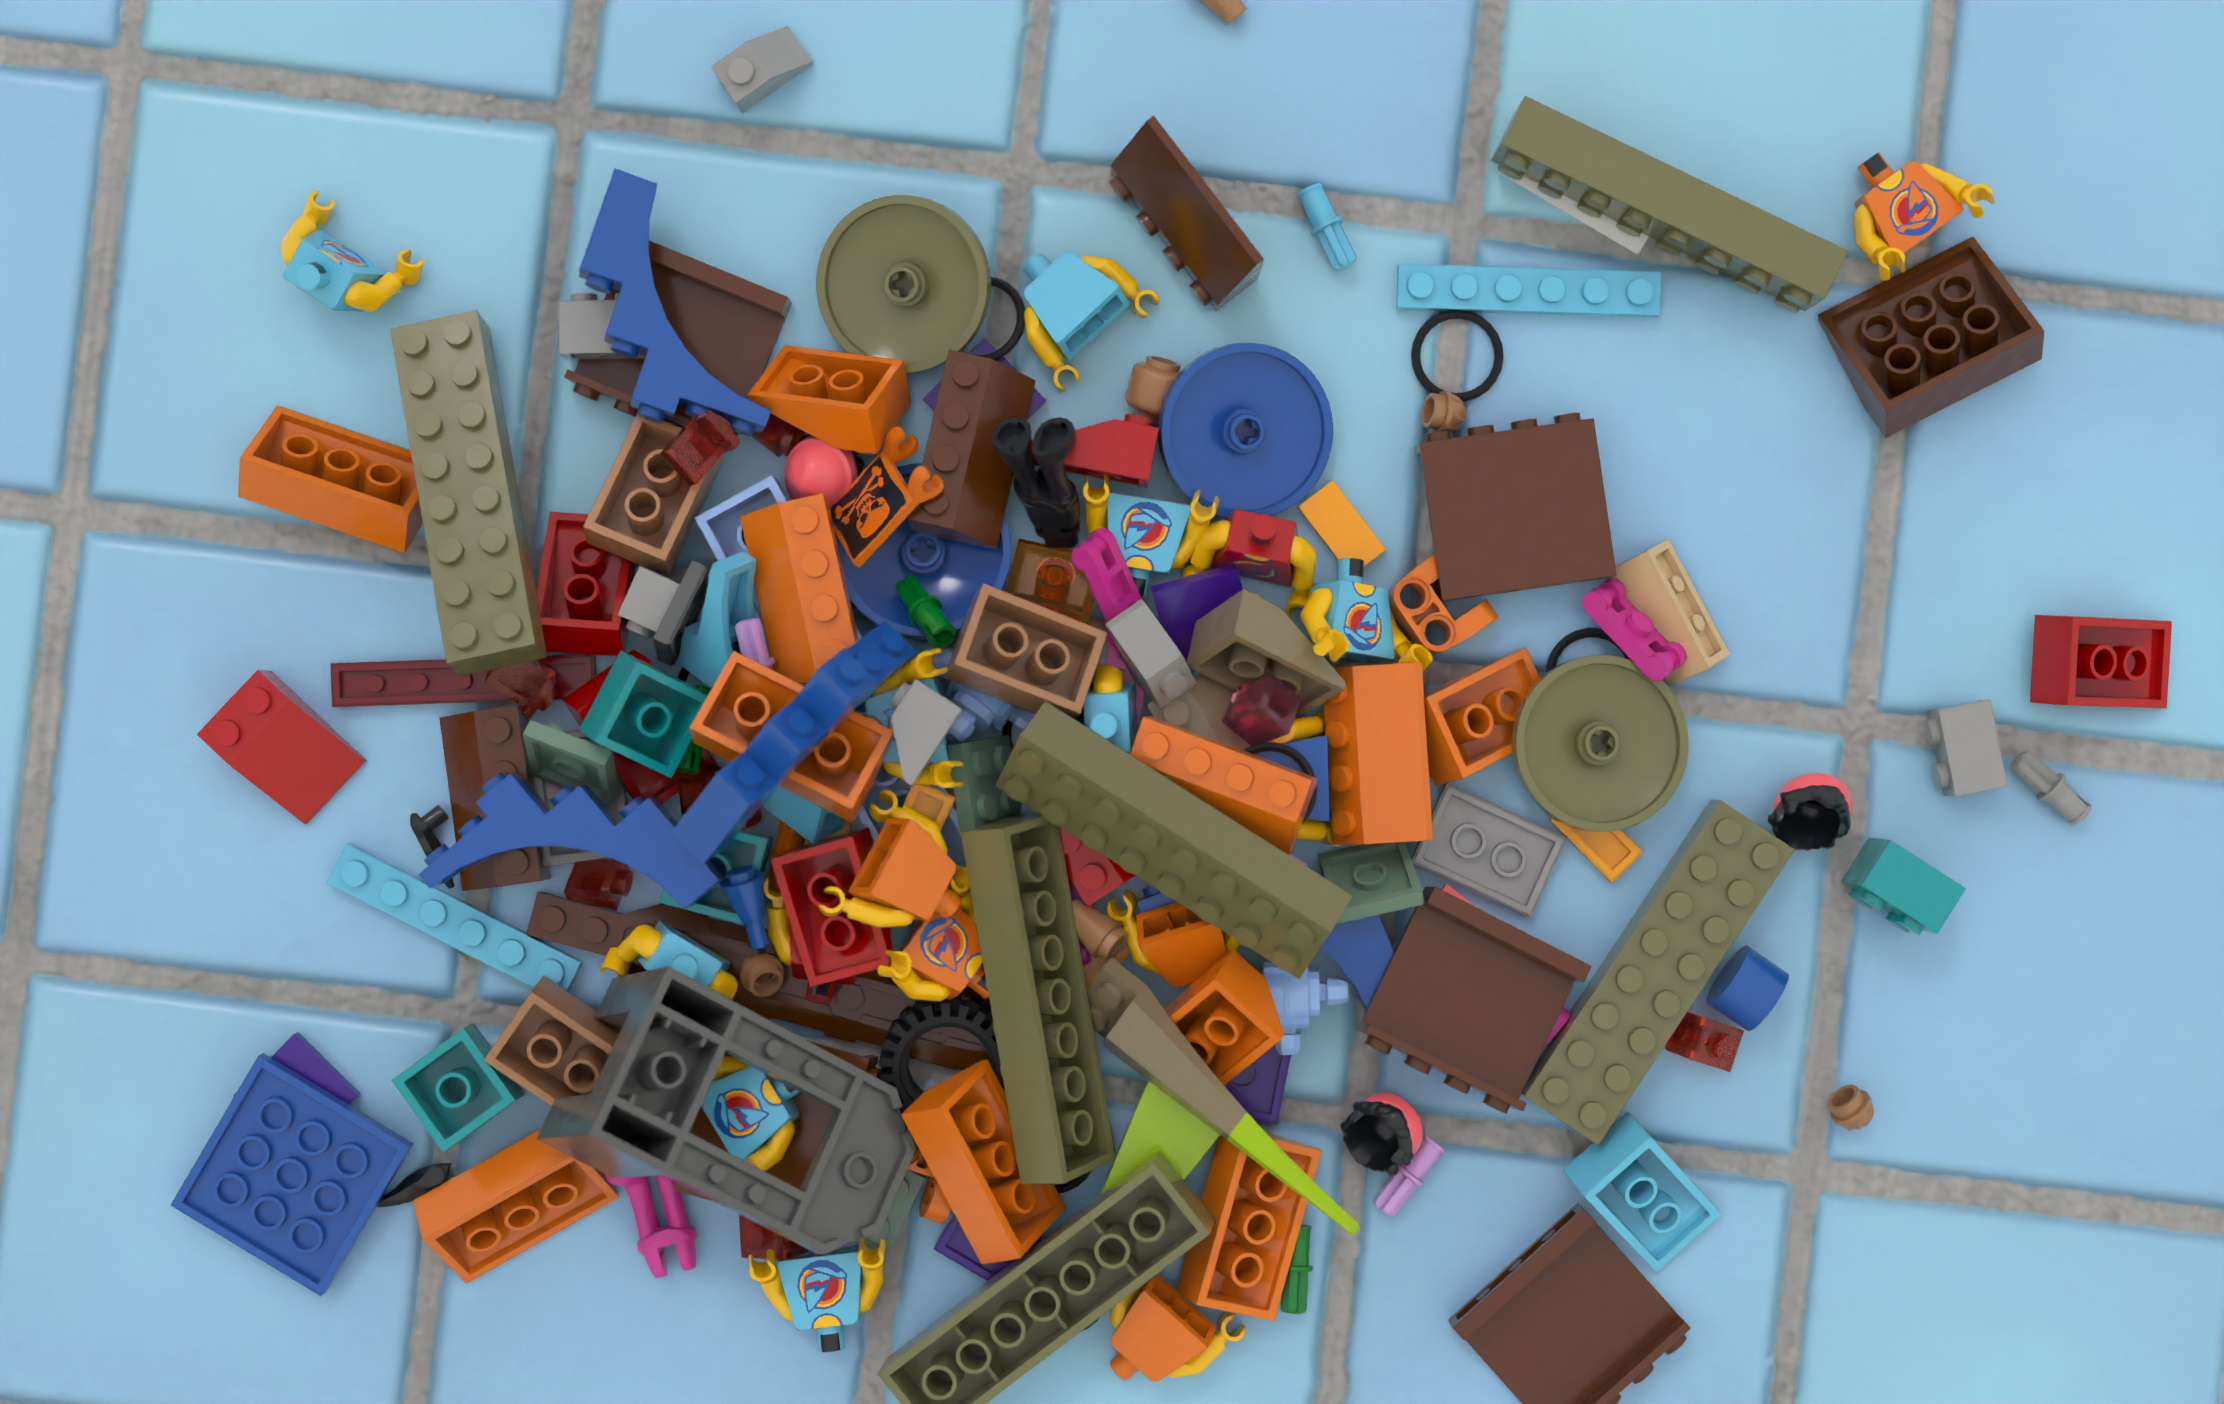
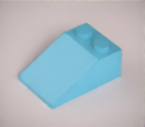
[1563,1112,1722,1272]

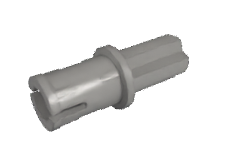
[2011,750,2091,826]

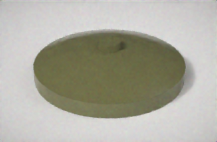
[816,195,991,373]
[1512,655,1689,832]

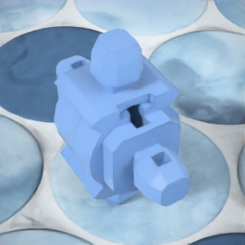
[932,647,1035,744]
[1256,957,1348,1055]

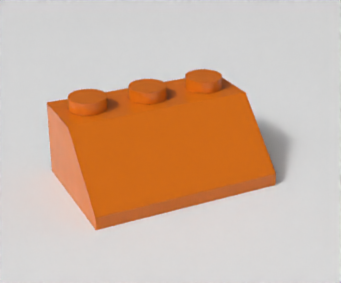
[1164,949,1284,1085]

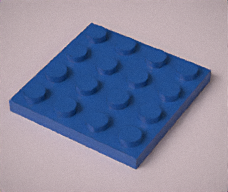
[171,1053,414,1296]

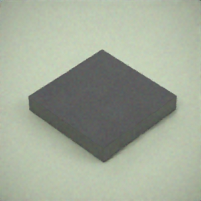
[653,560,709,666]

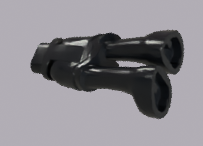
[992,417,1080,548]

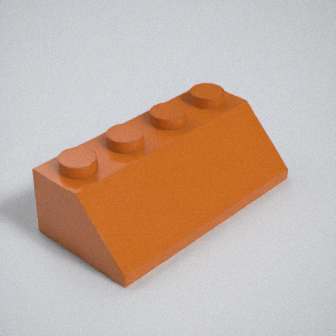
[238,405,423,553]
[740,493,859,685]
[690,651,894,823]
[1324,662,1433,845]
[1130,716,1318,856]
[901,1059,1066,1264]
[413,1128,619,1284]
[1176,1131,1322,1321]

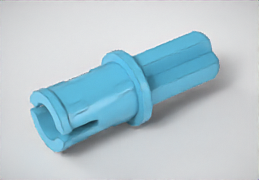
[1297,183,1356,270]

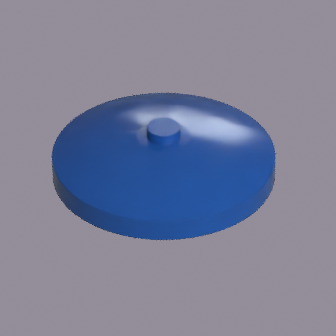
[1158,343,1333,518]
[836,463,1012,639]

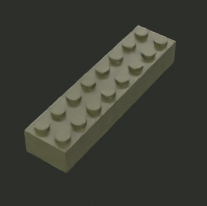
[1491,96,1847,313]
[390,310,547,676]
[995,701,1353,979]
[1522,799,1795,1145]
[961,814,1116,1184]
[877,1150,1215,1404]

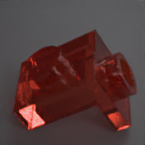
[659,411,740,486]
[485,660,557,719]
[564,859,633,911]
[1665,1011,1744,1072]
[739,1214,809,1260]

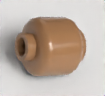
[1125,356,1181,424]

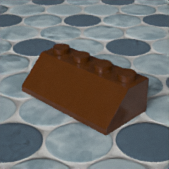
[909,349,1036,550]
[439,705,551,891]

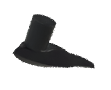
[410,805,454,889]
[377,1163,452,1207]

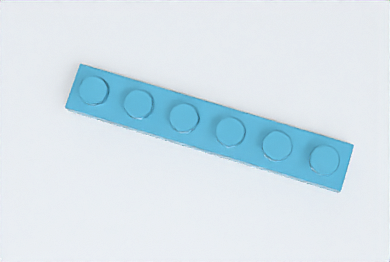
[1396,264,1661,318]
[327,843,584,992]

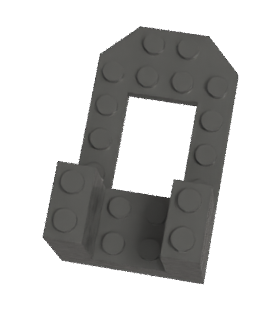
[537,966,916,1254]

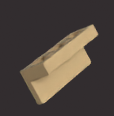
[1611,539,1730,685]

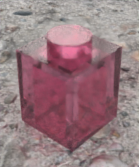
[1222,673,1301,746]

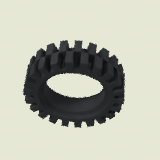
[879,993,1005,1114]

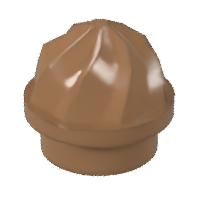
[1422,390,1466,433]
[740,952,784,997]
[1828,1085,1874,1131]

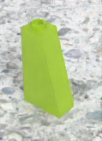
[1098,1080,1220,1196]

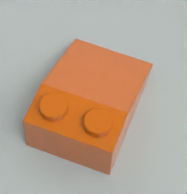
[747,345,911,454]
[1424,647,1540,786]

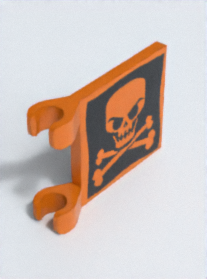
[830,426,944,568]

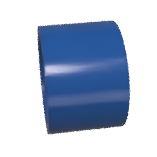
[1707,945,1789,1031]

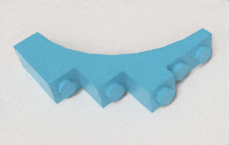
[678,551,845,844]

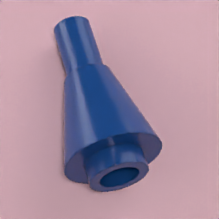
[720,865,768,949]

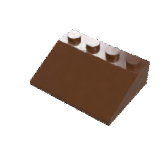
[1109,115,1264,311]
[1818,237,2044,438]

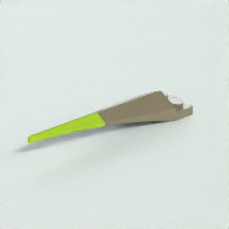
[1087,957,1360,1235]

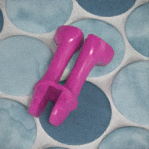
[605,1174,697,1278]

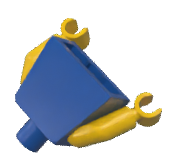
[1256,711,1340,846]

